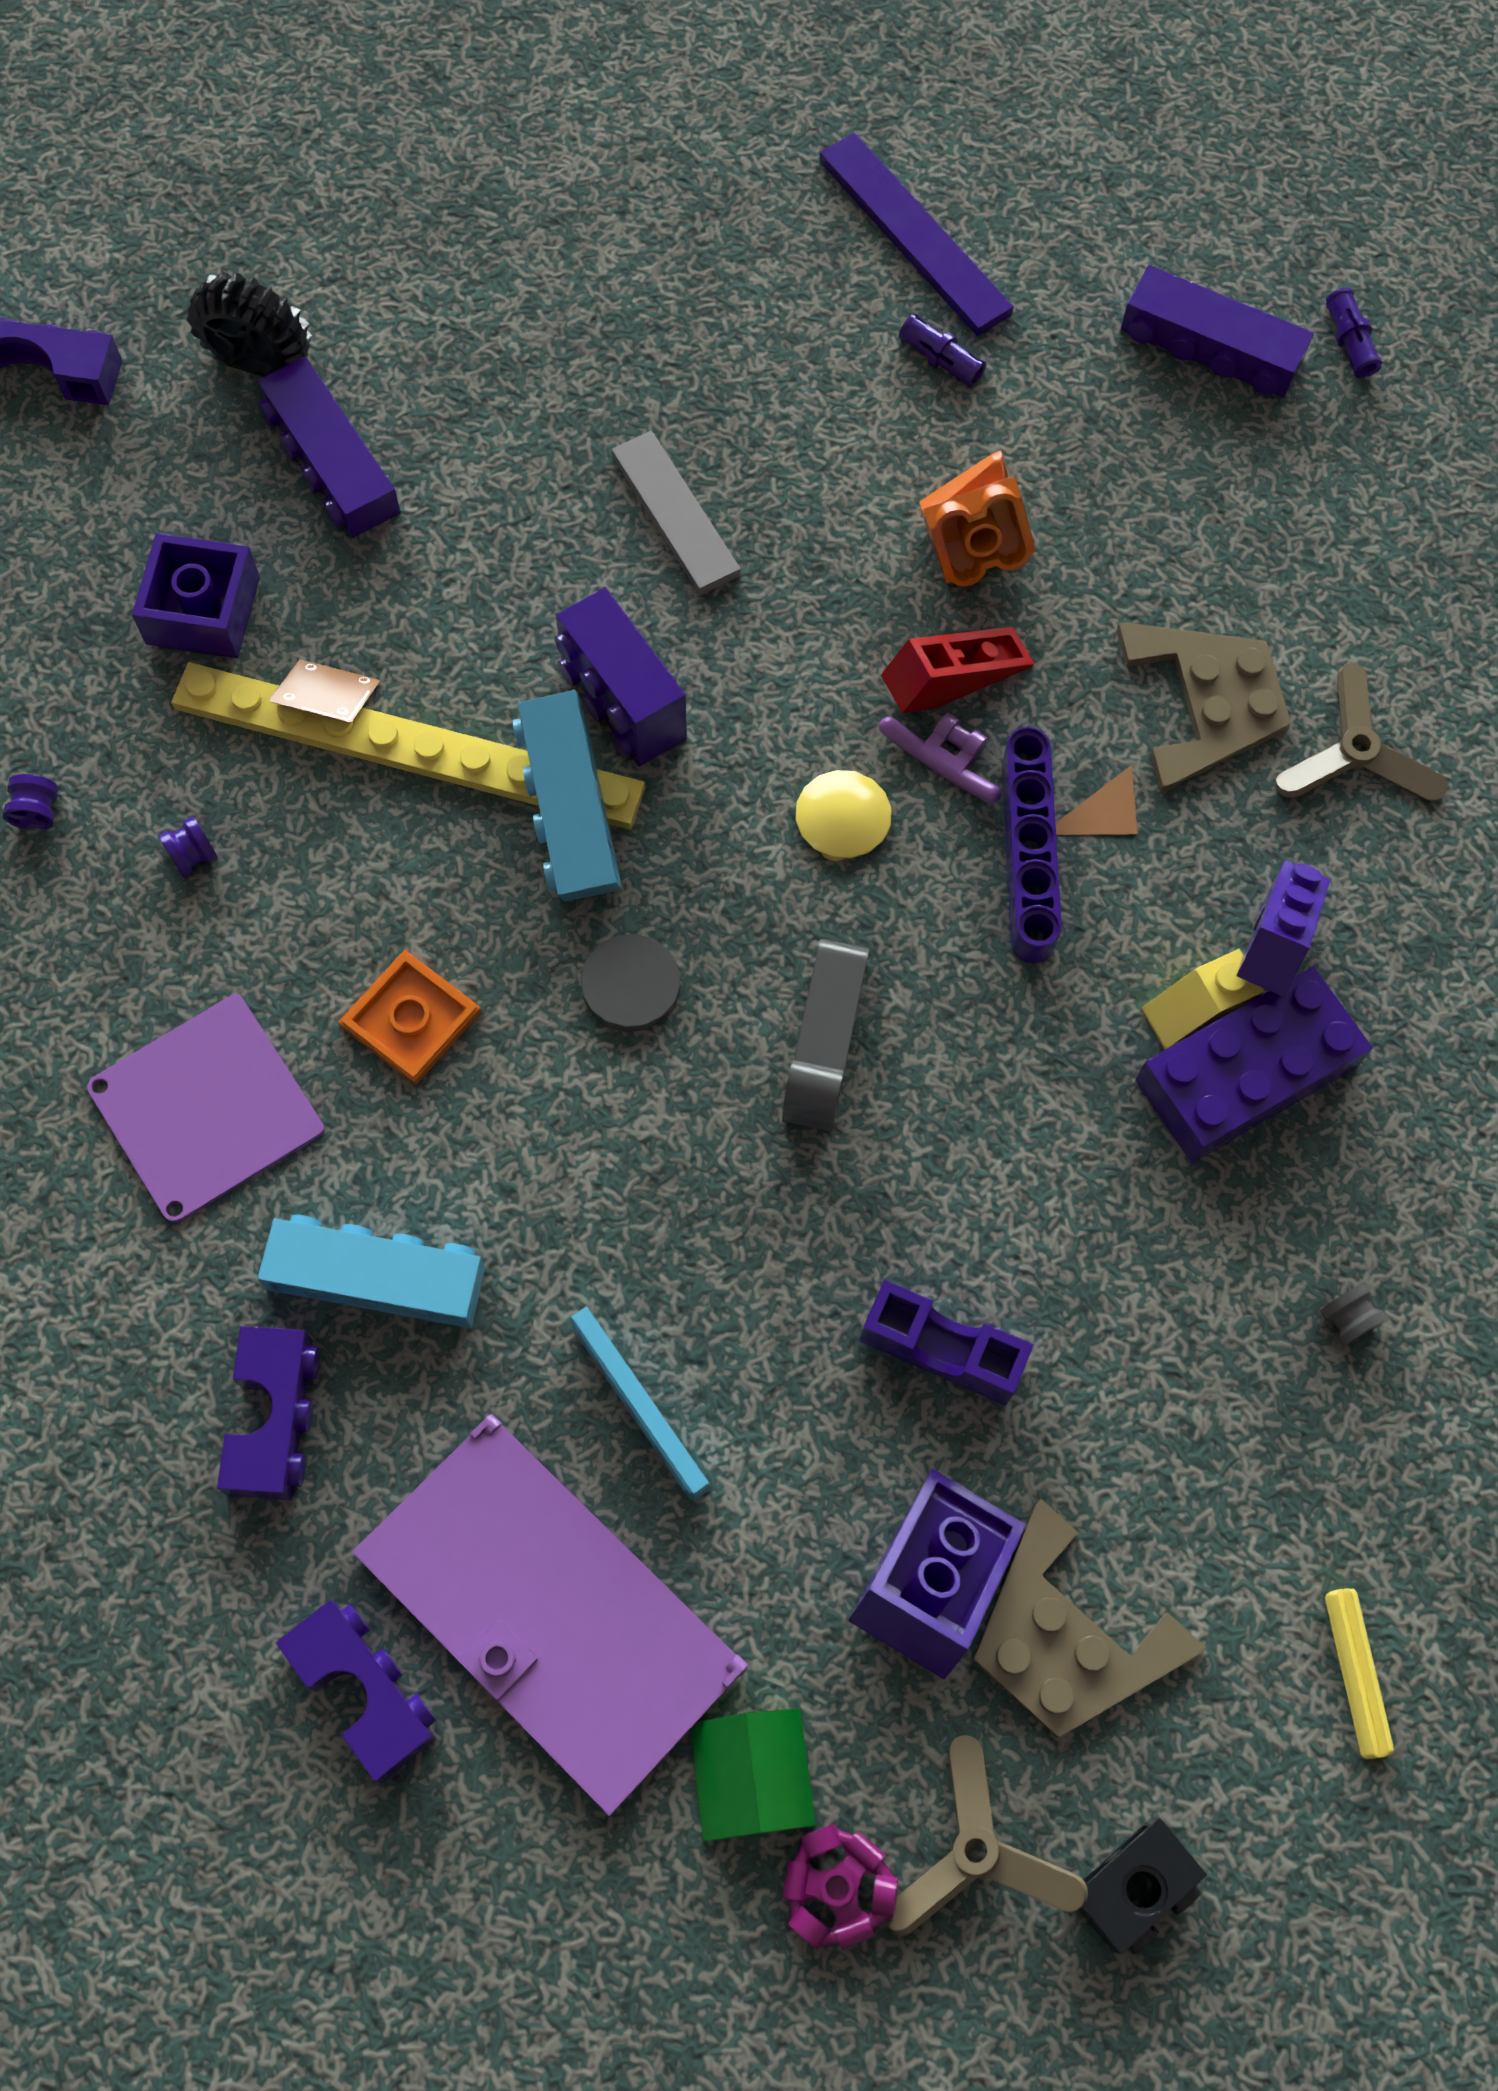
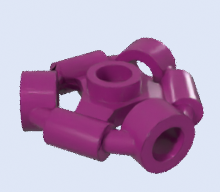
[782,1824,899,1950]

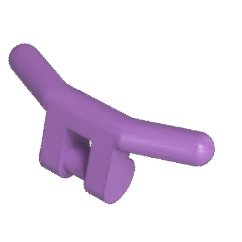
[879,713,1001,804]

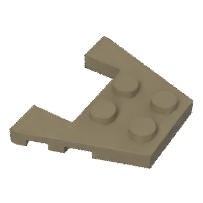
[1116,622,1291,793]
[972,1499,1206,1738]

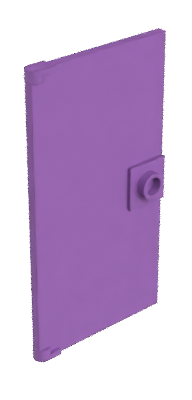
[352,1414,749,1816]

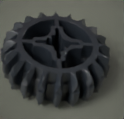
[186,271,312,377]

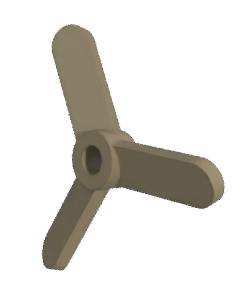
[1276,662,1448,802]
[885,1735,1088,1935]

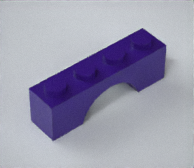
[0,318,122,406]

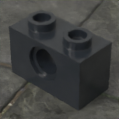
[1078,1818,1207,1955]

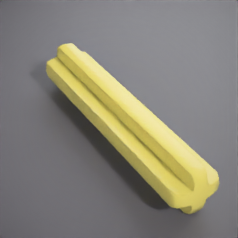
[1325,1588,1394,1759]

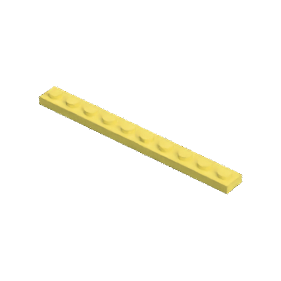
[171,662,645,830]

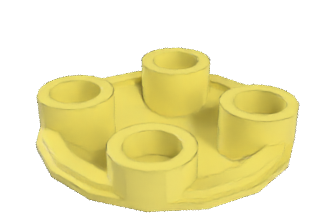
[795,770,892,861]

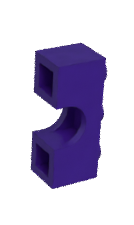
[1236,860,1331,997]
[859,1279,1034,1406]
[217,1326,320,1500]
[276,1599,437,1783]

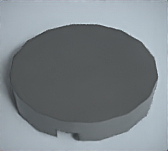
[581,934,681,1032]

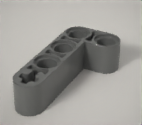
[782,939,870,1132]

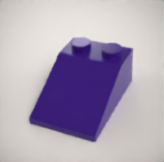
[848,1468,1026,1680]

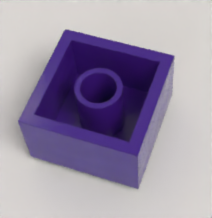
[132,533,260,658]

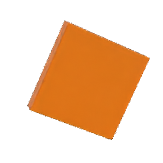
[338,949,482,1086]

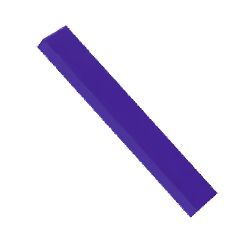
[819,132,1014,336]

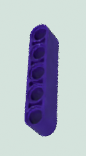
[1002,726,1062,964]

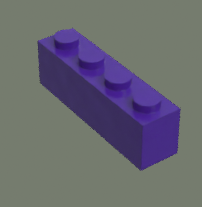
[1120,264,1314,398]
[257,356,401,538]

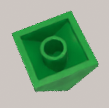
[690,1708,816,1841]

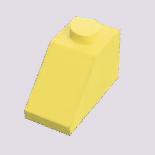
[1141,949,1265,1050]

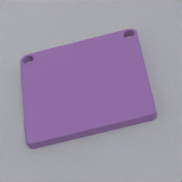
[87,994,325,1222]

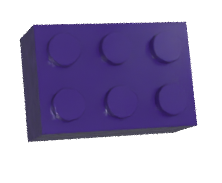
[554,587,687,767]

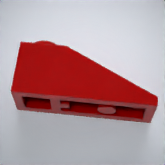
[881,627,1035,713]

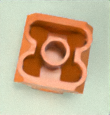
[919,450,1036,587]

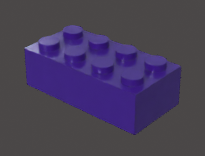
[1135,966,1373,1163]

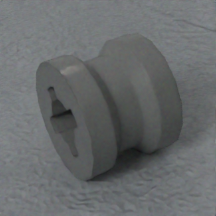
[1320,1283,1389,1347]

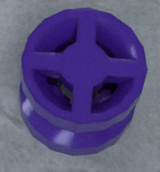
[3,774,59,829]
[157,816,218,878]

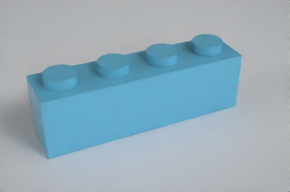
[513,690,622,902]
[257,1215,485,1329]

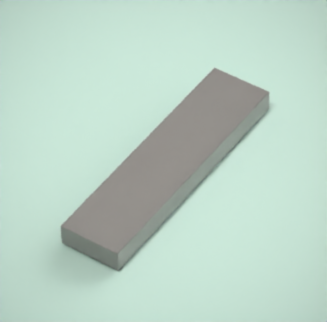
[611,430,741,596]

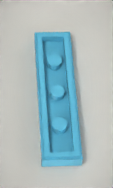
[571,1306,709,1501]

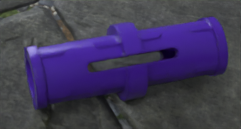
[1325,287,1382,378]
[899,314,987,388]

